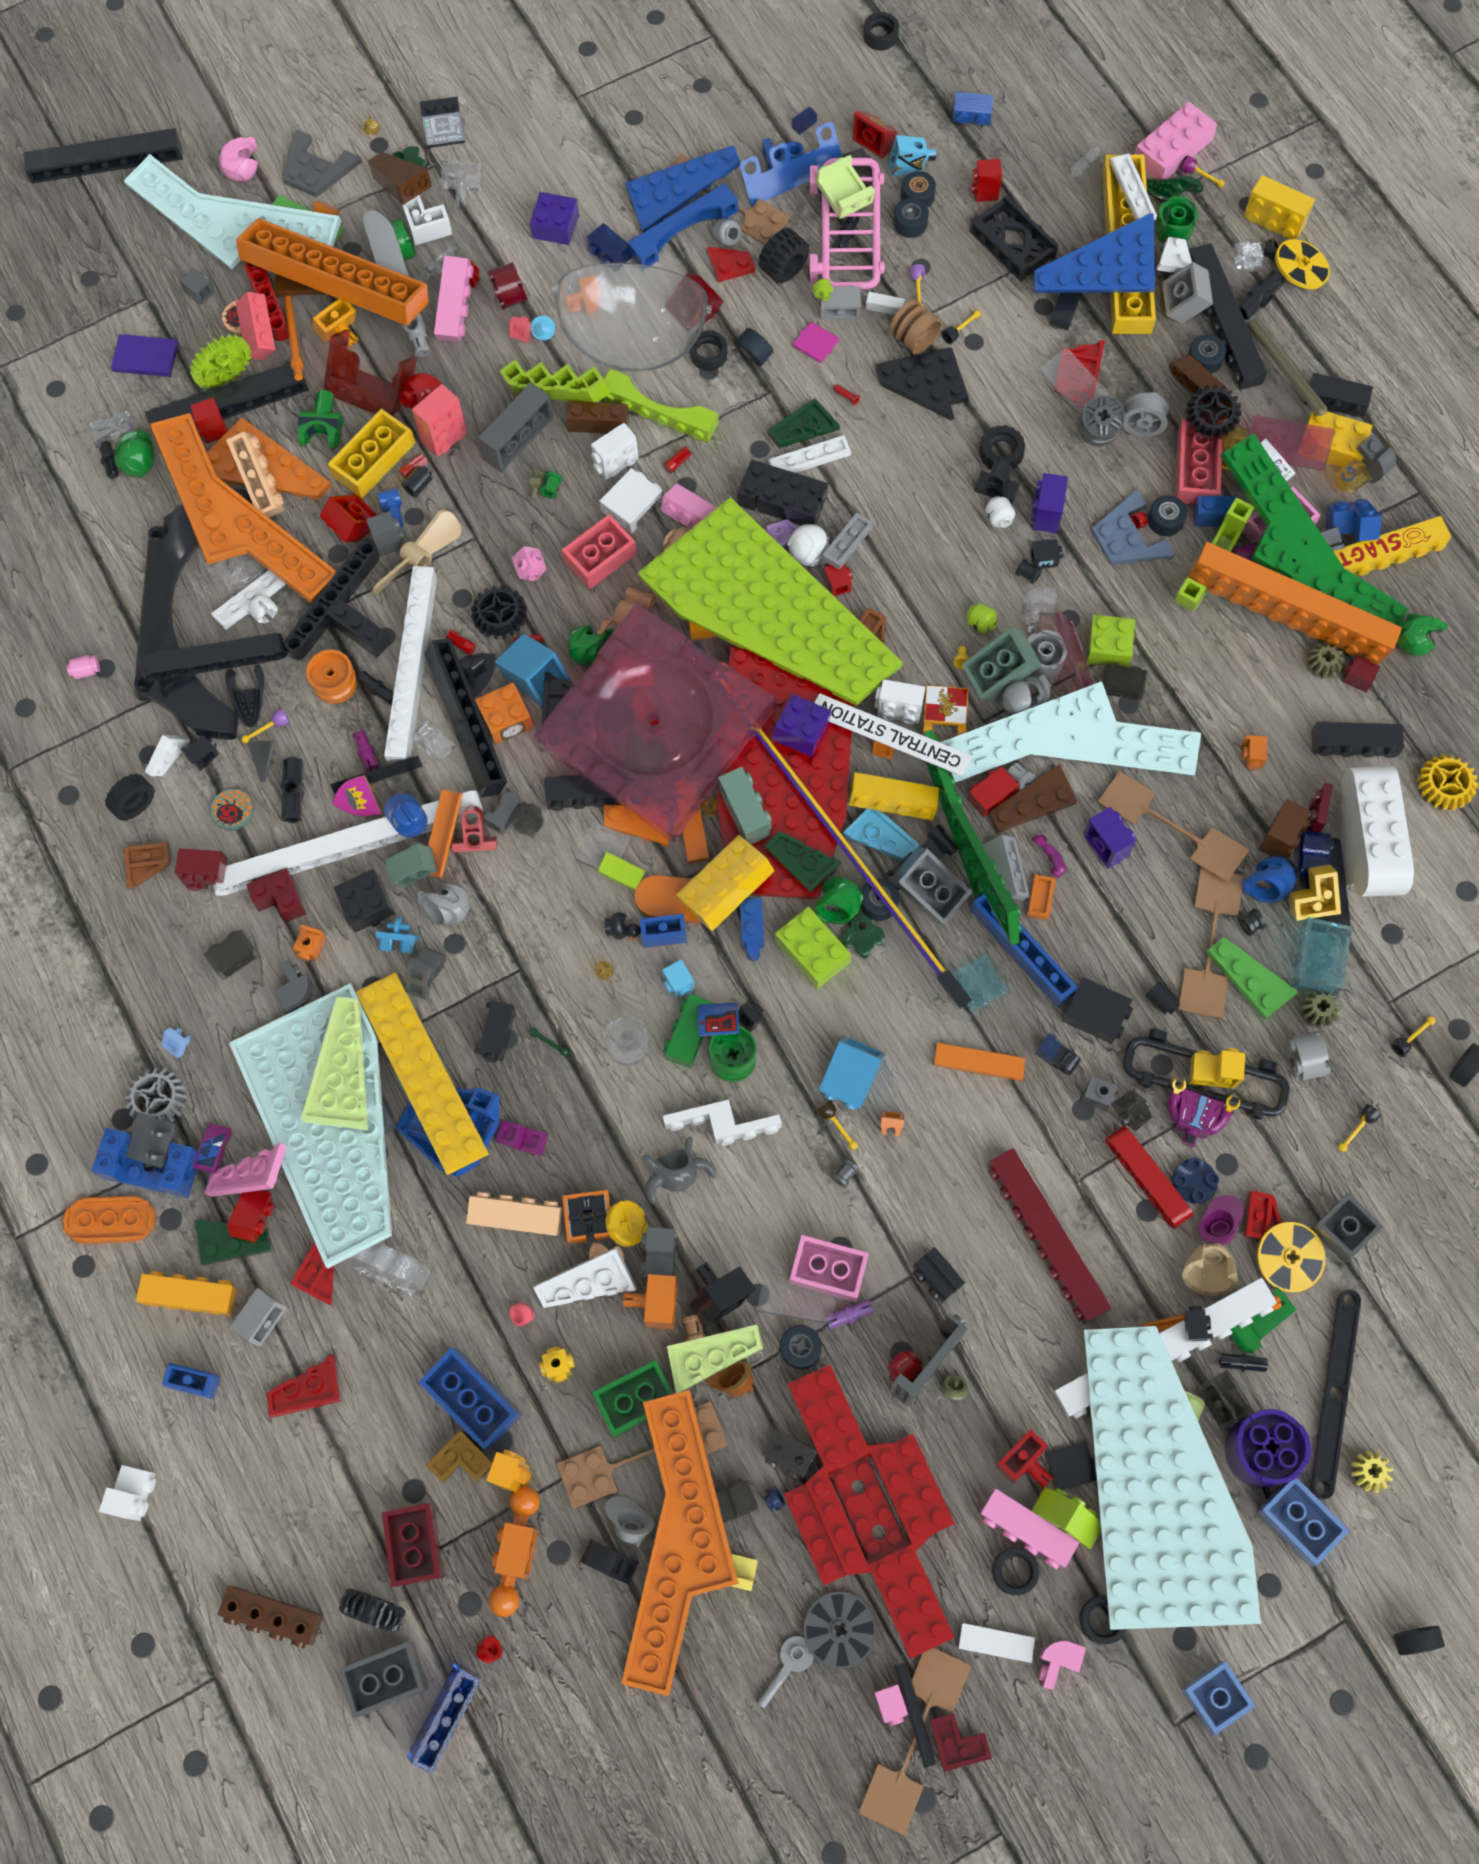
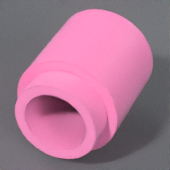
[67,654,101,679]

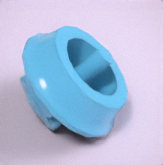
[531,315,555,340]

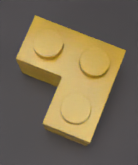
[1288,865,1341,921]
[1189,1048,1245,1089]

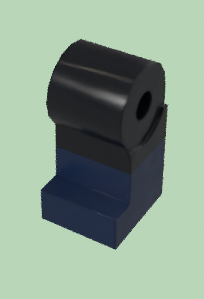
[1035,1033,1081,1075]

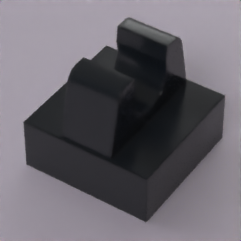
[738,1003,764,1032]

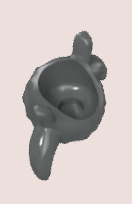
[642,1137,716,1204]

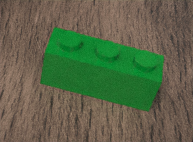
[663,994,715,1069]

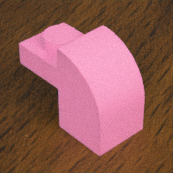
[1038,1641,1086,1690]

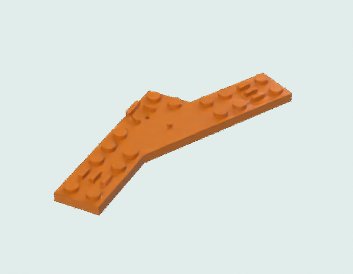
[150,413,337,604]

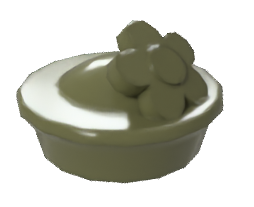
[940,1375,969,1401]

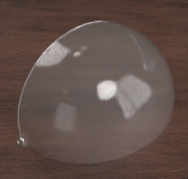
[552,263,712,372]

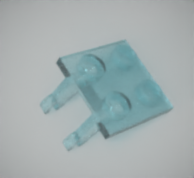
[952,954,1009,1013]

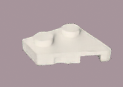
[1156,237,1192,273]
[145,735,190,776]

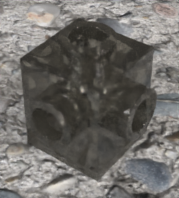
[512,801,544,838]
[1113,1090,1152,1131]

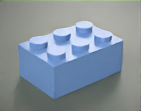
[1256,1478,1349,1567]

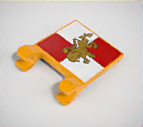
[923,685,968,736]

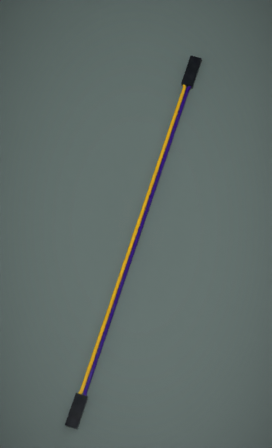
[686,641,972,1009]

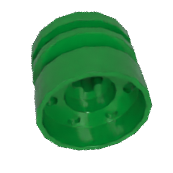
[709,1026,757,1082]

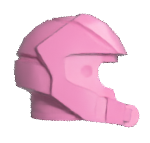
[219,137,258,182]

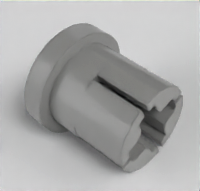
[1007,763,1035,791]

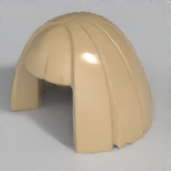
[1182,1243,1238,1297]

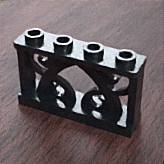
[969,195,1058,282]

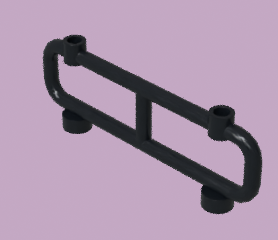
[1123,1028,1290,1120]

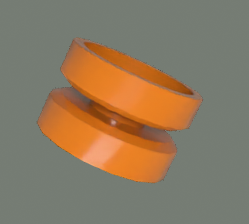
[306,649,358,704]

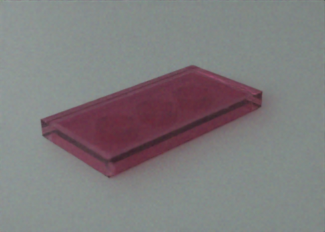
[1248,415,1336,471]

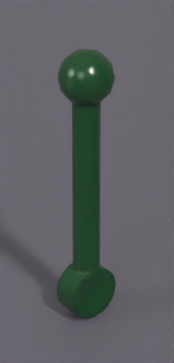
[529,1028,569,1056]

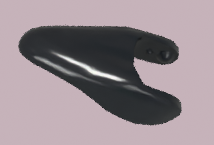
[225,665,265,727]

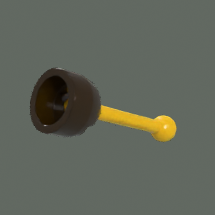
[816,1100,858,1150]

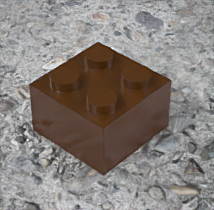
[1258,799,1311,858]

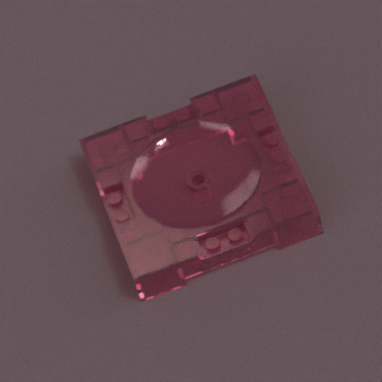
[533,602,776,843]

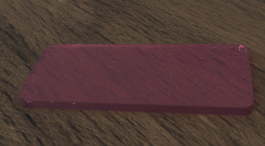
[1055,611,1094,689]

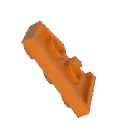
[604,805,669,848]

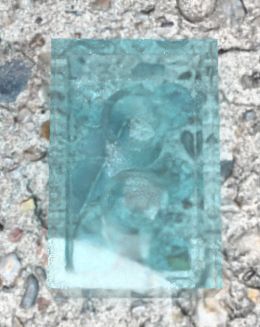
[1292,917,1352,996]

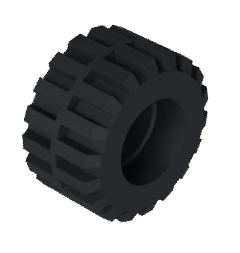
[758,228,810,284]

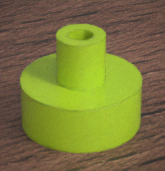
[812,279,833,301]

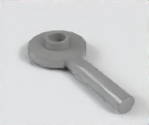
[757,1636,814,1709]

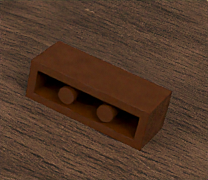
[566,401,629,434]

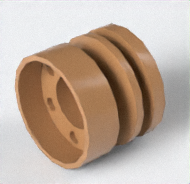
[889,299,942,355]

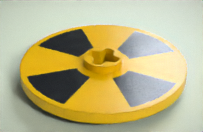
[1275,239,1330,289]
[1257,1222,1325,1292]

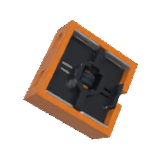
[562,1190,612,1244]

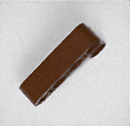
[1169,354,1232,422]

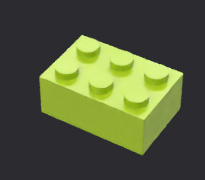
[775,906,852,989]

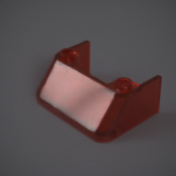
[324,329,417,416]

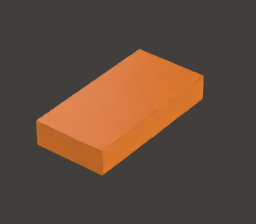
[1026,874,1056,921]

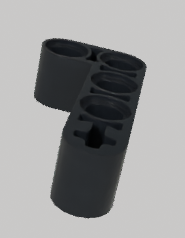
[1049,248,1082,331]

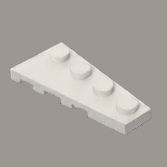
[533,1247,637,1308]

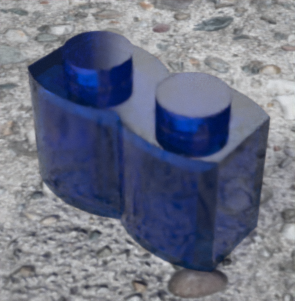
[1298,831,1334,878]

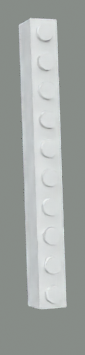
[384,566,437,765]
[1054,1278,1277,1419]

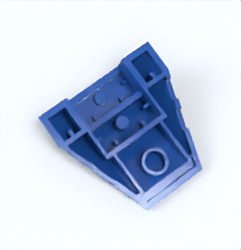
[396,1088,499,1177]

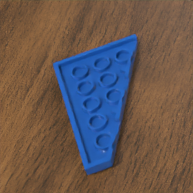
[1034,213,1155,293]

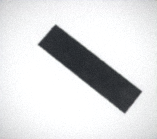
[330,755,423,794]

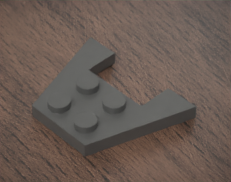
[282,129,362,197]

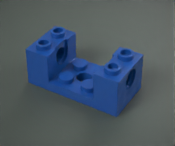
[91,1128,198,1198]

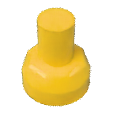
[953,646,969,669]

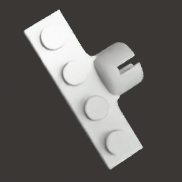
[211,570,286,630]

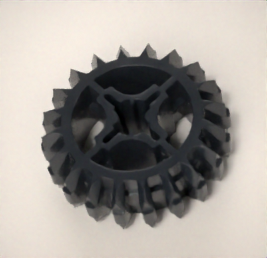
[1185,384,1242,441]
[471,584,527,640]
[339,1588,406,1632]

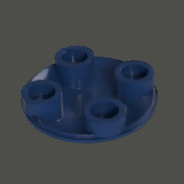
[1172,1157,1219,1204]

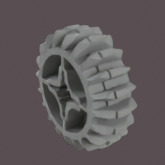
[124,1068,187,1122]

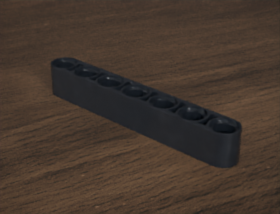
[284,539,379,660]
[138,633,288,682]

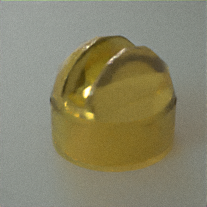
[363,117,381,135]
[701,798,718,817]
[594,961,614,980]

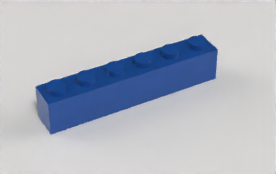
[970,894,1078,1008]

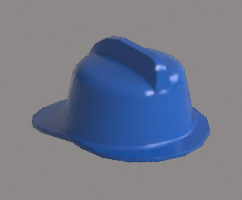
[384,794,427,837]

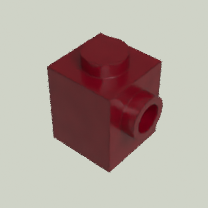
[1343,656,1380,693]

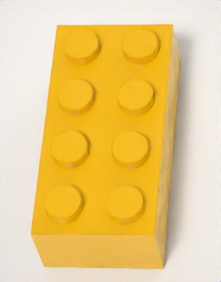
[327,408,415,499]
[676,835,774,931]

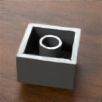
[1311,1193,1383,1263]

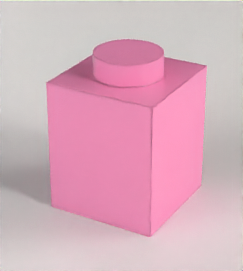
[874,1684,908,1726]

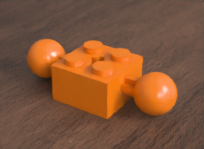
[488,1485,540,1617]

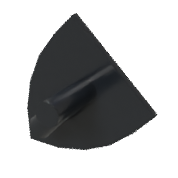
[459,653,495,697]

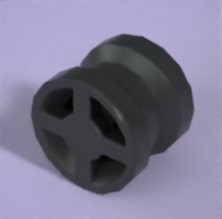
[1238,909,1266,936]

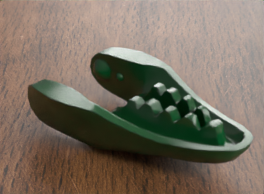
[1146,176,1204,206]

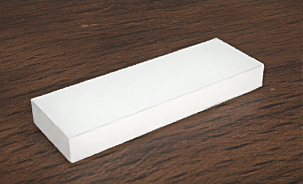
[958,1623,1035,1663]

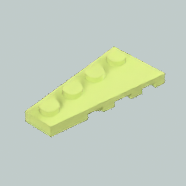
[667,1325,763,1393]

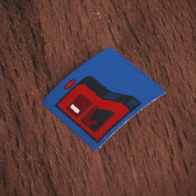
[698,1002,739,1036]

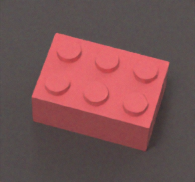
[412,384,467,457]
[561,514,637,590]

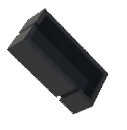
[737,459,828,526]

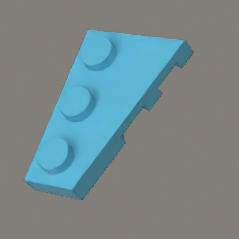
[843,809,920,861]

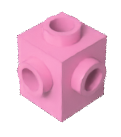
[512,546,547,581]

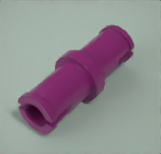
[352,730,379,772]

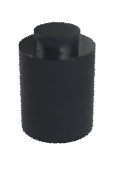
[401,466,432,498]
[1145,981,1180,1015]

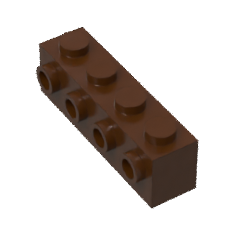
[217,1586,324,1648]

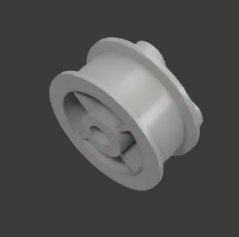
[1123,392,1169,437]

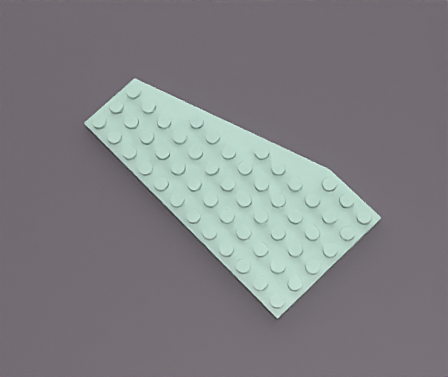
[229,983,392,1268]
[1084,1326,1261,1630]

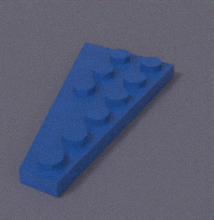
[625,145,740,233]

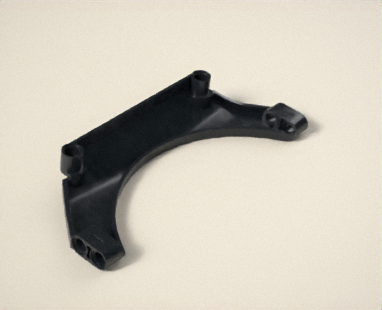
[134,488,254,740]

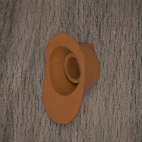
[705,1361,754,1398]

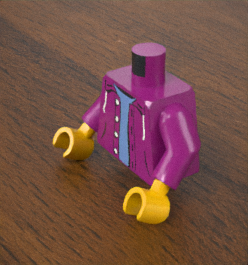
[1167,1077,1241,1147]

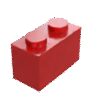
[970,159,1002,202]
[190,398,228,444]
[967,767,1019,818]
[227,1190,275,1243]

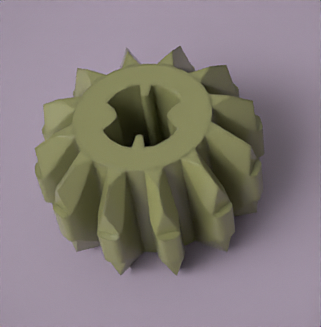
[1307,642,1344,679]
[1301,989,1341,1028]

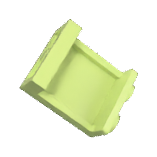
[815,155,875,219]

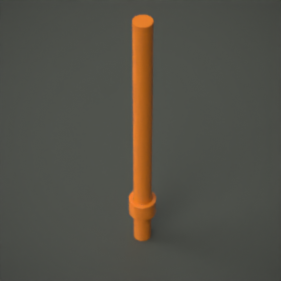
[284,295,303,381]

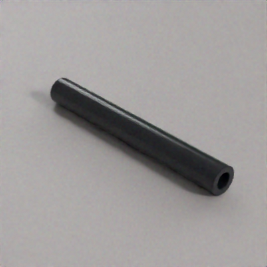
[895,1662,936,1768]

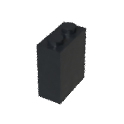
[1063,977,1133,1044]

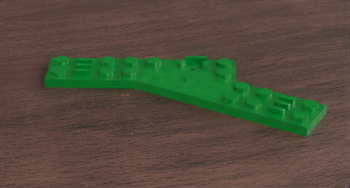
[1220,434,1408,626]
[924,730,1022,945]

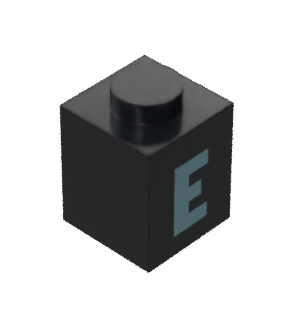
[1030,538,1063,569]

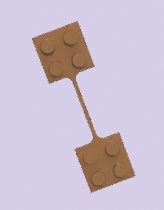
[671,154,791,245]
[1097,771,1249,882]
[1178,867,1244,1019]
[557,1401,728,1509]
[858,1648,971,1836]

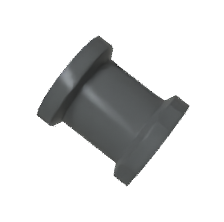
[830,1158,860,1188]

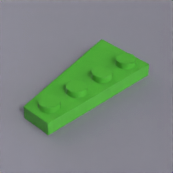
[1206,937,1298,1020]

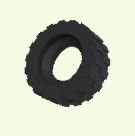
[979,425,1025,471]
[105,773,155,821]

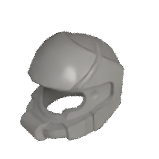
[1002,675,1051,716]
[416,882,470,926]

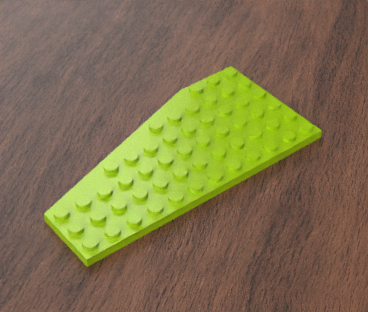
[638,497,903,706]

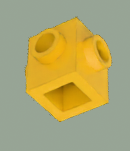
[539,1347,575,1383]

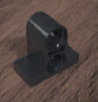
[974,460,1020,504]
[580,1539,639,1585]

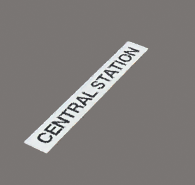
[815,694,972,776]

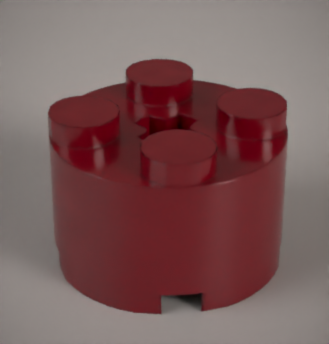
[488,262,528,310]

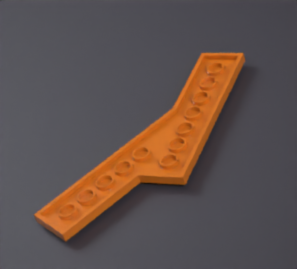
[621,1390,739,1696]

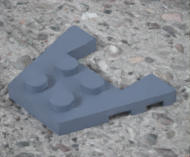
[1091,490,1175,565]

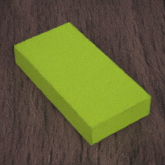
[596,852,645,891]

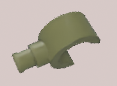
[530,470,545,500]

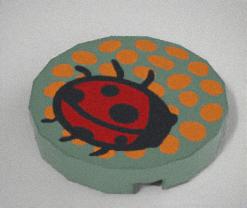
[210,789,254,831]

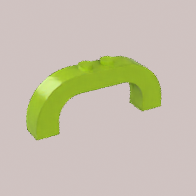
[1174,497,1255,613]

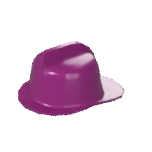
[1198,1195,1244,1245]

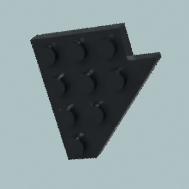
[875,347,969,420]

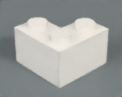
[402,195,452,246]
[99,1465,156,1521]

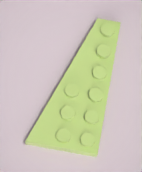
[301,997,368,1130]

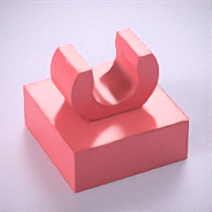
[509,316,531,343]

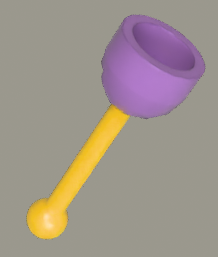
[909,264,925,306]
[241,708,290,743]

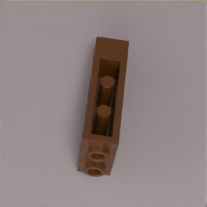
[368,152,432,205]

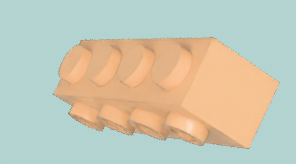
[226,432,285,518]
[466,1191,564,1236]

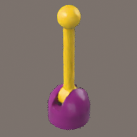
[1180,156,1225,188]

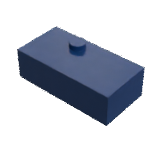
[418,1347,522,1450]

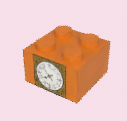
[475,682,533,744]

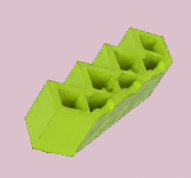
[500,359,611,403]

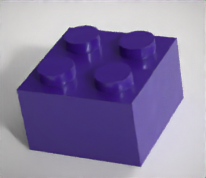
[530,192,579,245]
[1030,473,1068,533]
[773,694,832,757]
[1083,806,1136,869]

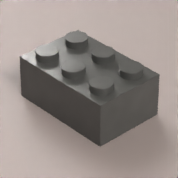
[890,847,972,925]
[338,1641,429,1719]

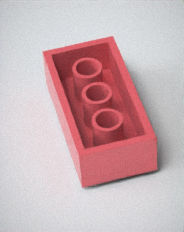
[1175,419,1223,505]

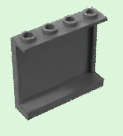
[889,1313,968,1407]

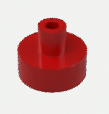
[476,1636,502,1664]

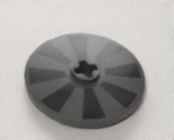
[803,1592,877,1669]

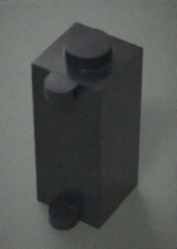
[474,1001,516,1063]

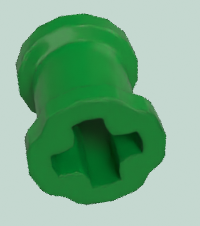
[539,471,563,499]

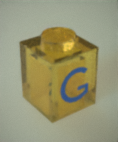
[1334,459,1373,493]

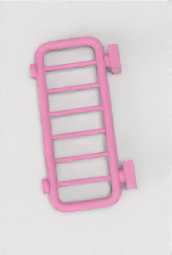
[810,158,885,290]

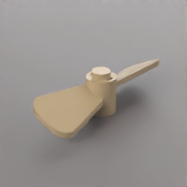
[371,510,461,596]

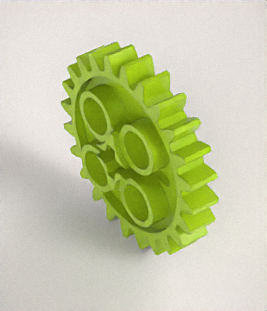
[189,334,252,390]

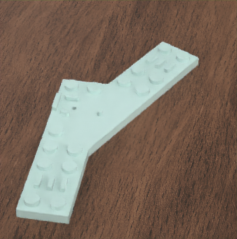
[124,154,341,270]
[940,682,1201,783]

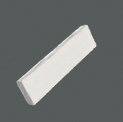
[1110,153,1157,220]
[768,435,851,473]

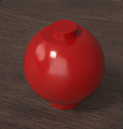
[399,373,442,409]

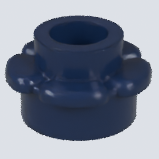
[764,1487,785,1511]

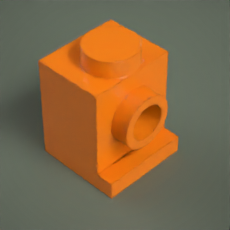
[1241,735,1267,770]
[293,924,326,961]

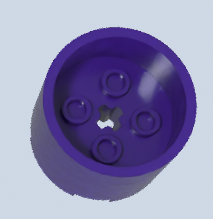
[1225,1409,1311,1488]

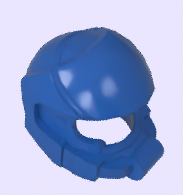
[1242,856,1297,903]

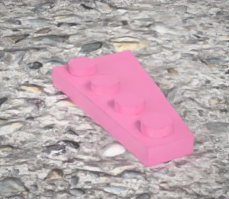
[204,1143,287,1197]

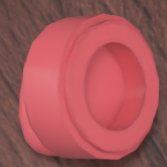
[509,1302,535,1327]

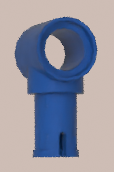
[377,487,404,528]

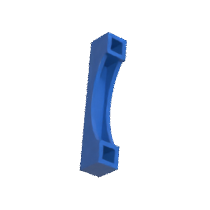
[628,183,739,270]

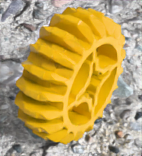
[1417,754,1478,811]

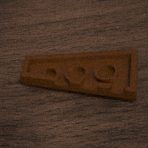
[989,764,1077,833]

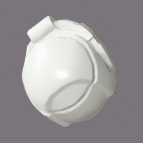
[787,524,830,567]

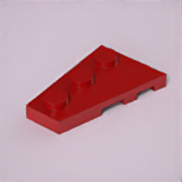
[266,1354,341,1418]

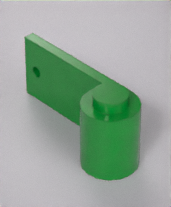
[1229,1287,1297,1354]

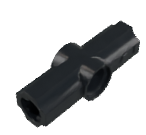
[1238,270,1286,321]
[280,757,304,823]

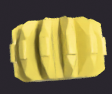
[1351,1451,1393,1493]

